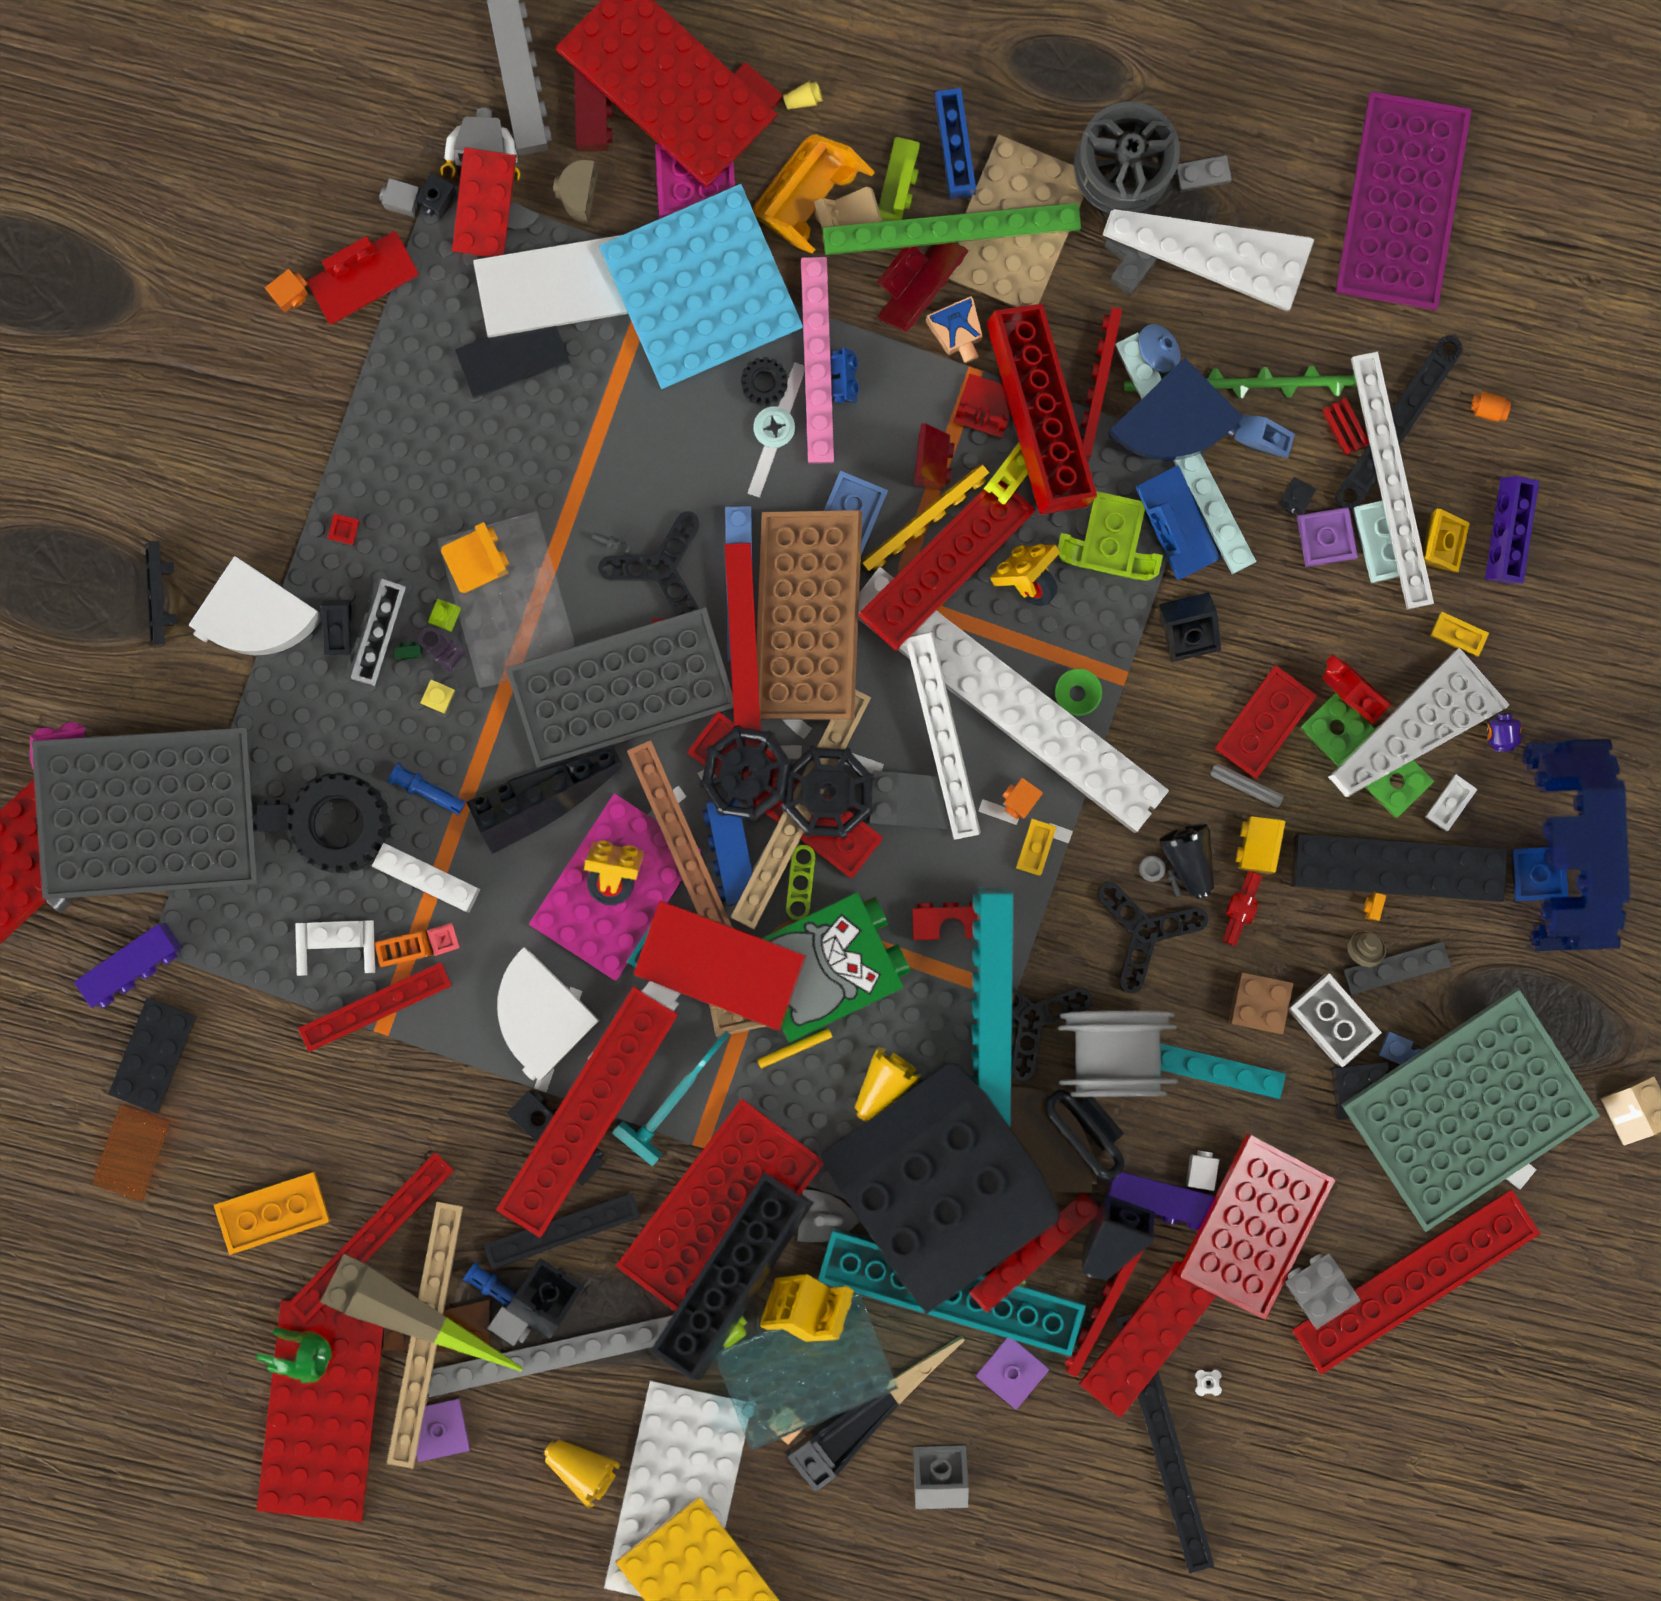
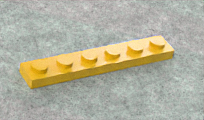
[860,465,989,571]

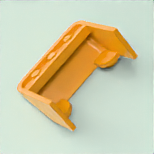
[752,134,875,254]

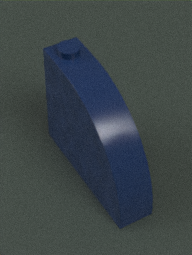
[1108,358,1243,461]

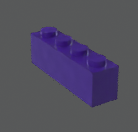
[74,923,183,1009]
[1107,1172,1215,1230]

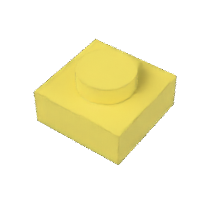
[421,680,456,714]

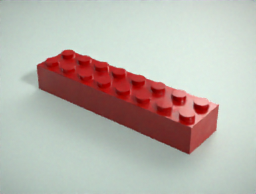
[986,303,1097,515]

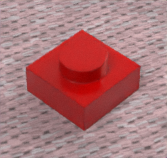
[327,513,360,546]

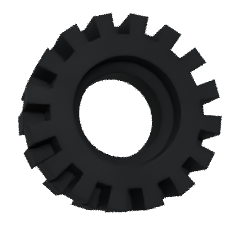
[741,357,788,407]

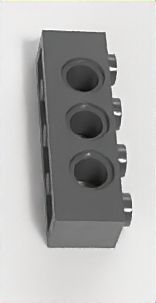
[344,578,406,686]

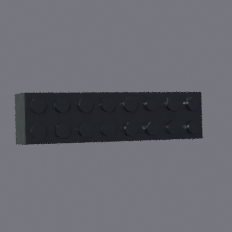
[1291,834,1507,902]
[650,1172,814,1381]

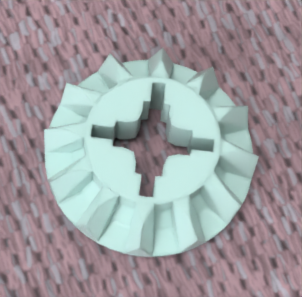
[754,407,795,448]

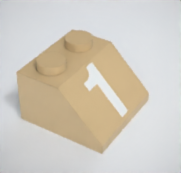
[1600,1076,1661,1145]

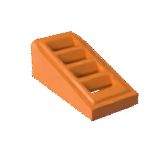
[374,929,434,968]

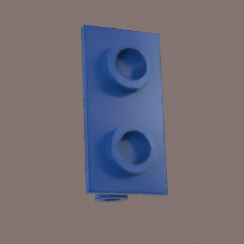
[830,348,859,403]

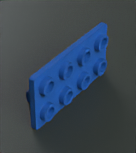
[1136,466,1220,580]

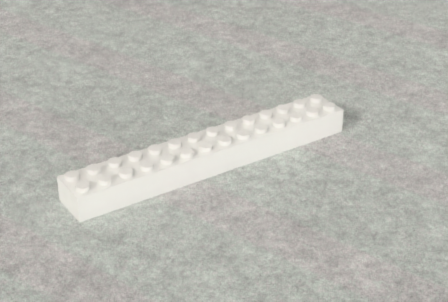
[858,567,1169,833]

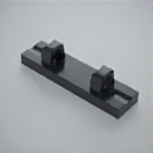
[145,541,177,648]

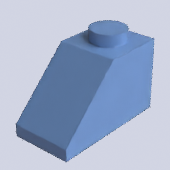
[1234,415,1295,458]

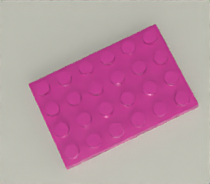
[529,793,702,981]

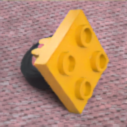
[990,544,1060,606]
[584,841,644,905]

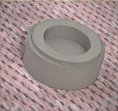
[1139,856,1166,882]

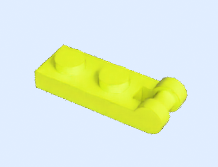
[983,442,1028,505]

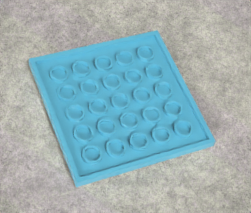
[599,184,803,390]

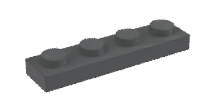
[1342,941,1451,995]

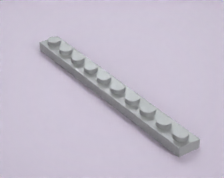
[428,1315,673,1397]

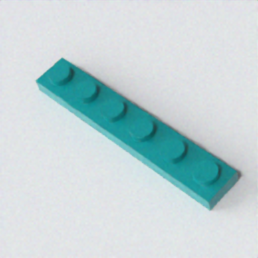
[1160,1043,1286,1099]

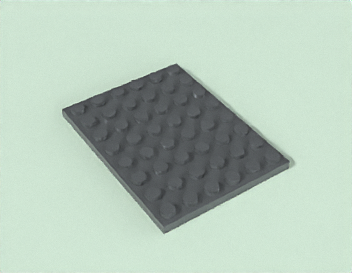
[32,728,257,900]

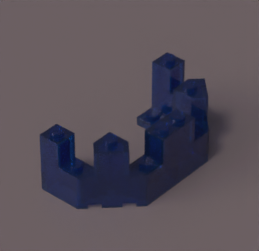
[1522,739,1630,951]

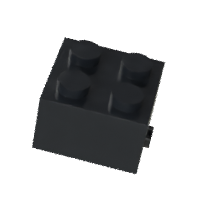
[506,1258,584,1338]

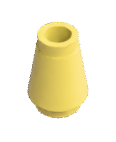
[783,81,823,110]

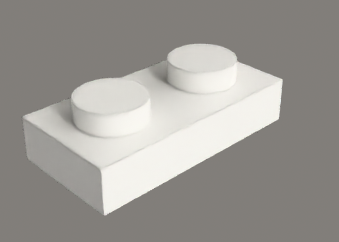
[1425,774,1477,832]

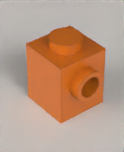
[265,269,309,313]
[1002,778,1043,820]

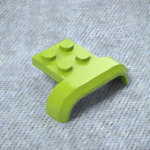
[1058,491,1163,581]

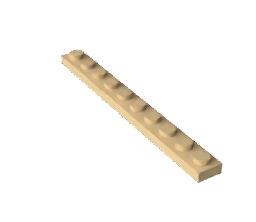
[731,690,871,930]
[387,1202,464,1469]

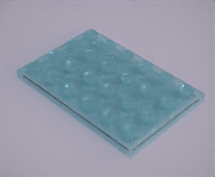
[716,1294,898,1451]

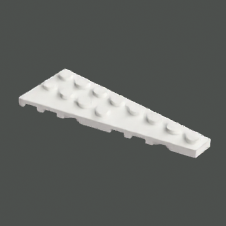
[1103,209,1314,311]
[1329,648,1509,797]

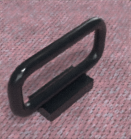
[1044,1089,1125,1182]

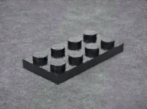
[108,997,197,1114]

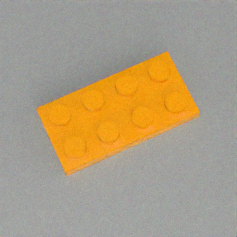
[214,1172,331,1255]

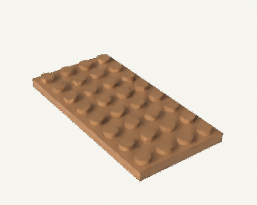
[756,510,862,720]

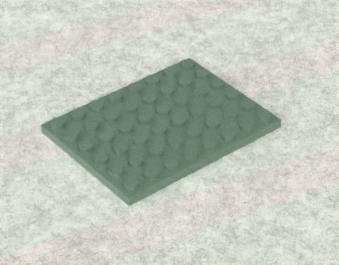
[1341,988,1600,1232]

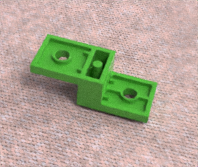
[1300,692,1435,818]

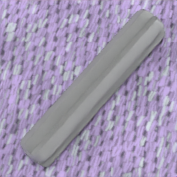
[1210,763,1284,808]

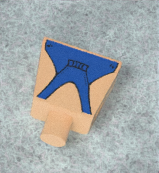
[926,296,982,363]

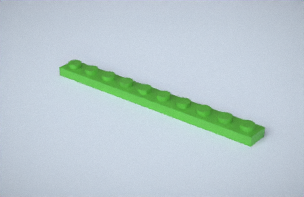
[822,203,1081,255]

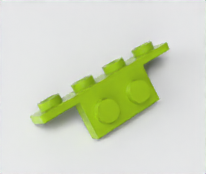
[878,137,920,222]

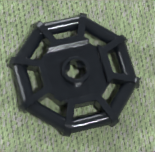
[700,725,793,822]
[781,745,875,839]

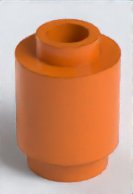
[1471,391,1511,422]

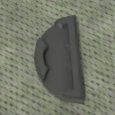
[508,201,541,231]

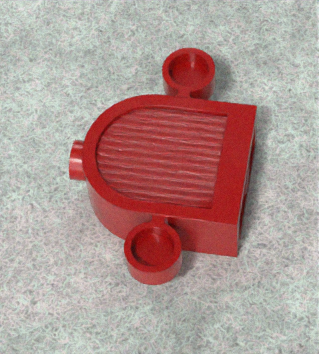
[1322,654,1392,724]

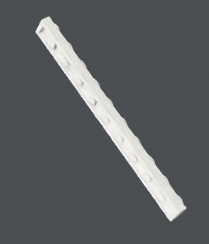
[1351,352,1434,610]

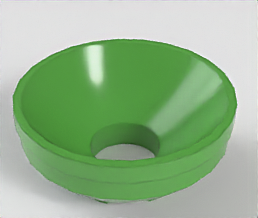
[1055,669,1102,716]

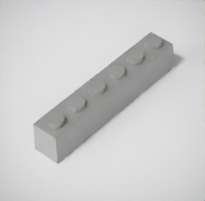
[487,0,552,156]

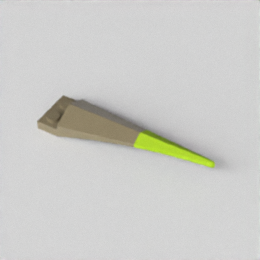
[321,1253,523,1371]

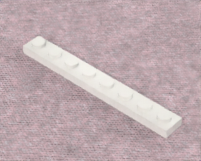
[906,631,981,840]

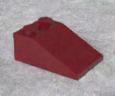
[913,423,955,490]

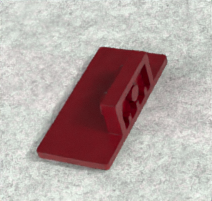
[877,243,968,332]

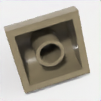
[553,160,598,224]

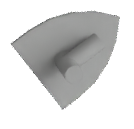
[797,1189,860,1242]

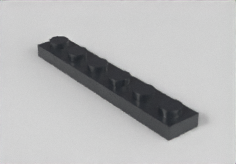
[483,1192,641,1270]

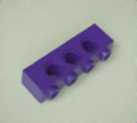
[1485,476,1539,584]

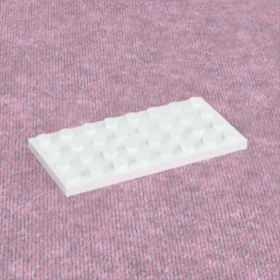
[604,1380,753,1596]

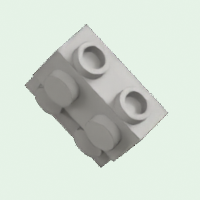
[1286,1253,1360,1330]

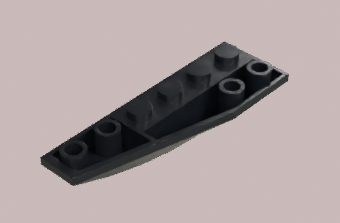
[466,747,623,854]

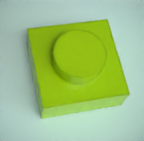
[427,599,461,632]

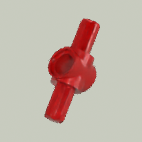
[1222,871,1262,946]

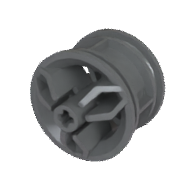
[1074,102,1180,214]

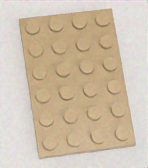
[948,135,1084,308]

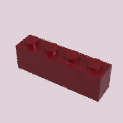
[574,67,613,152]

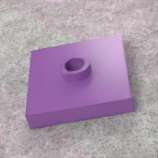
[1297,507,1358,567]
[975,1338,1050,1410]
[417,1398,471,1462]

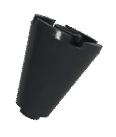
[1159,823,1214,899]

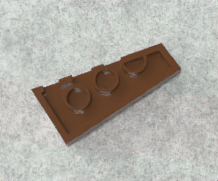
[384,1299,491,1352]

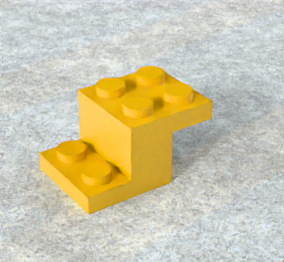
[759,1274,854,1342]

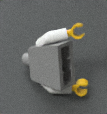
[440,108,520,181]

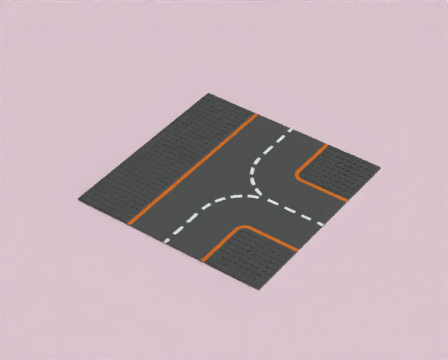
[159,184,1205,1199]

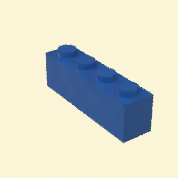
[935,88,976,200]
[703,799,753,906]

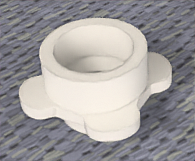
[1195,1370,1222,1396]

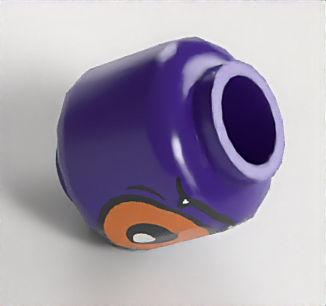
[1487,713,1521,752]

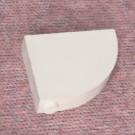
[189,556,322,655]
[497,947,600,1081]

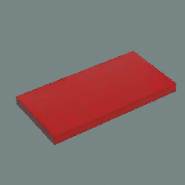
[633,900,807,1030]

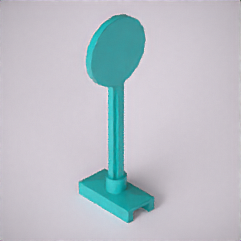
[612,1031,730,1166]

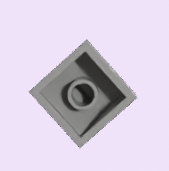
[913,1446,969,1509]

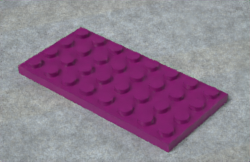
[1335,91,1472,311]

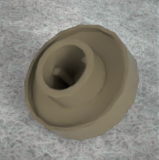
[1347,930,1386,968]

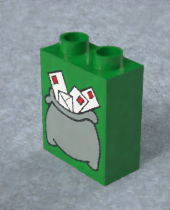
[762,892,911,1043]

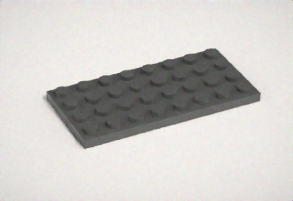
[506,607,733,768]

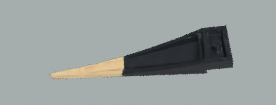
[785,1336,964,1492]

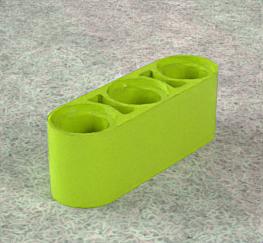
[786,845,815,921]

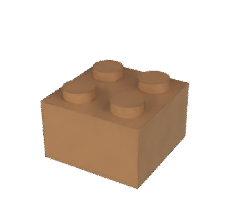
[1228,973,1293,1035]

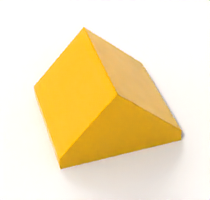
[1422,509,1470,573]

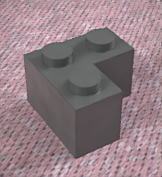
[1104,238,1159,297]

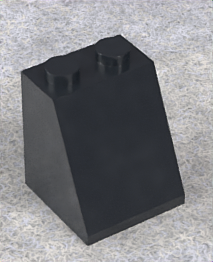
[1081,1195,1155,1281]

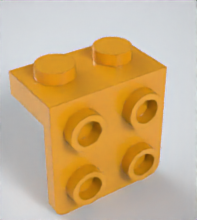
[441,522,510,594]

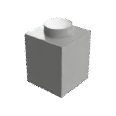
[380,178,421,217]
[488,1305,531,1346]

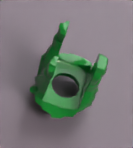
[256,1327,332,1383]

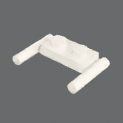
[295,920,375,976]

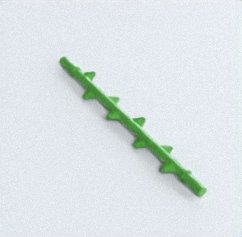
[1123,366,1357,399]

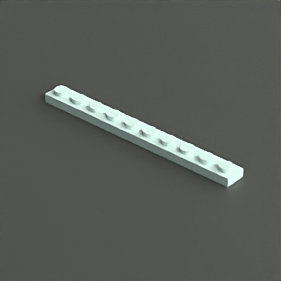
[1114,333,1256,574]

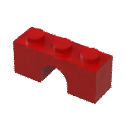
[911,901,978,940]

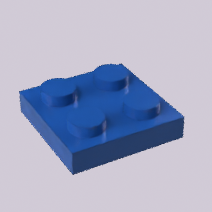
[1511,847,1568,902]

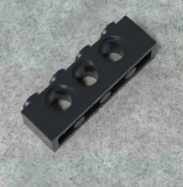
[507,1090,605,1186]

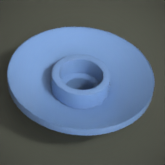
[1138,324,1181,373]

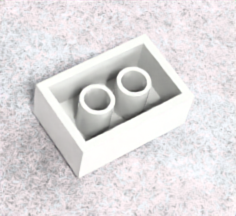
[1288,973,1382,1067]

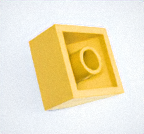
[1235,816,1285,874]

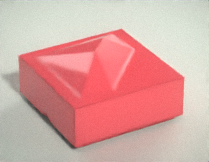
[426,922,460,956]

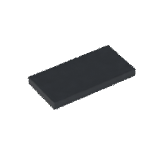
[455,326,570,399]

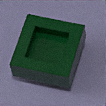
[393,642,424,661]

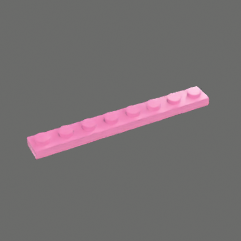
[801,257,834,464]

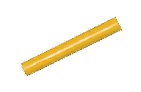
[757,1028,832,1069]

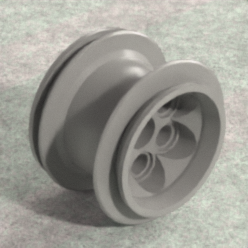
[1058,1012,1178,1097]

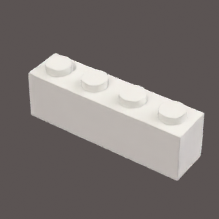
[372,843,481,913]

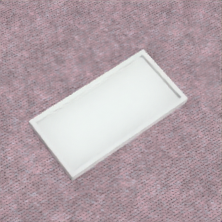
[473,235,628,338]

